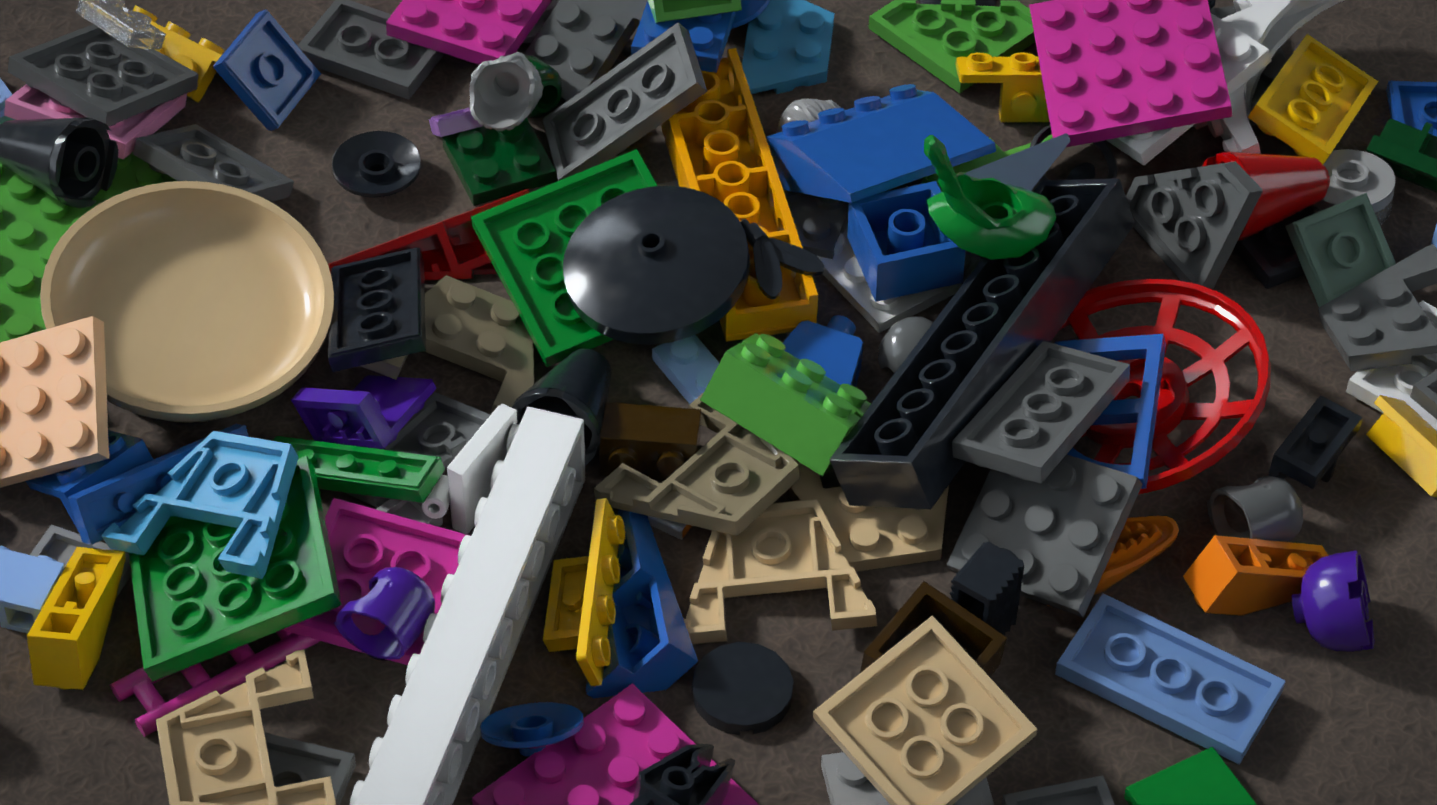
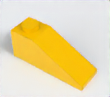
[27,547,126,690]

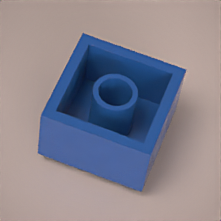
[847,181,966,302]

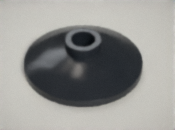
[332,131,421,198]

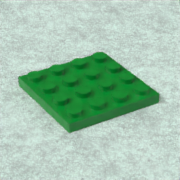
[471,149,658,367]
[129,455,342,682]

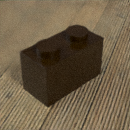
[599,402,702,480]

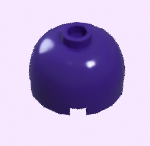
[1292,551,1374,652]

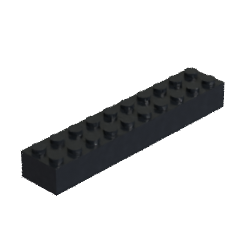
[829,178,1135,510]

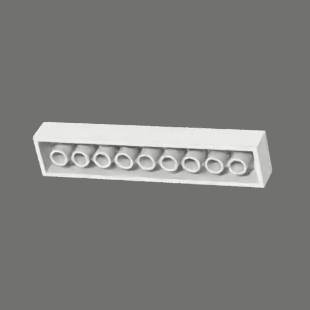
[350,406,585,805]

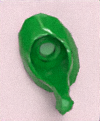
[924,135,1057,260]

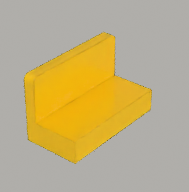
[1366,395,1437,497]

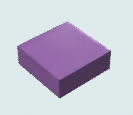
[429,108,483,137]

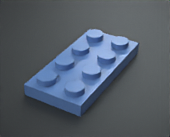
[1055,594,1286,764]

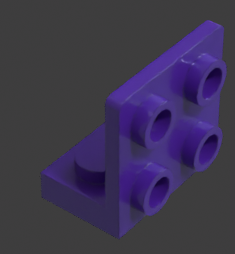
[291,375,436,449]

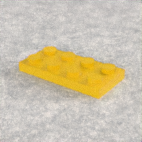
[1248,34,1378,165]

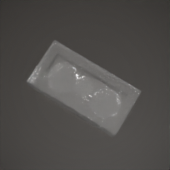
[75,0,166,50]

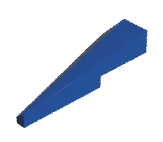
[586,509,698,698]

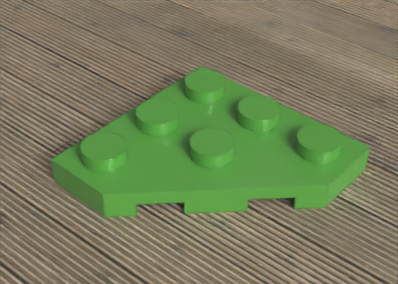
[869,0,1036,93]

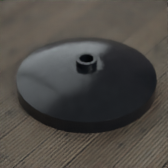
[563,186,750,345]

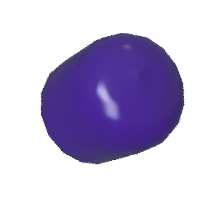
[334,567,435,659]

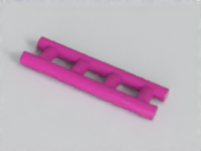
[110,630,320,737]

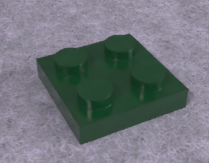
[442,117,556,206]

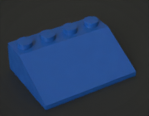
[766,84,996,203]

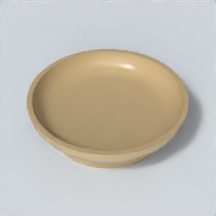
[40,181,334,423]

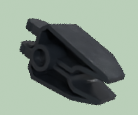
[630,744,735,805]

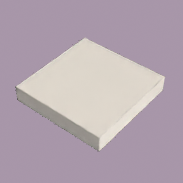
[447,403,517,535]

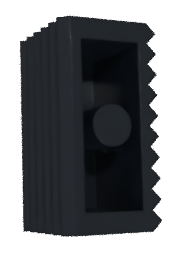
[949,541,1024,636]

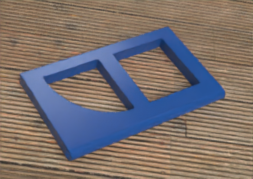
[1054,334,1166,489]

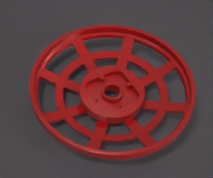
[1061,279,1271,495]

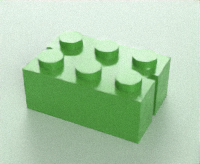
[700,333,871,476]

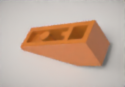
[1183,535,1329,616]

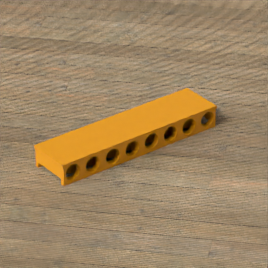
[661,48,818,342]

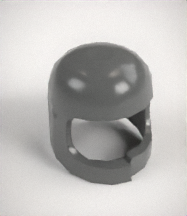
[1207,476,1303,542]

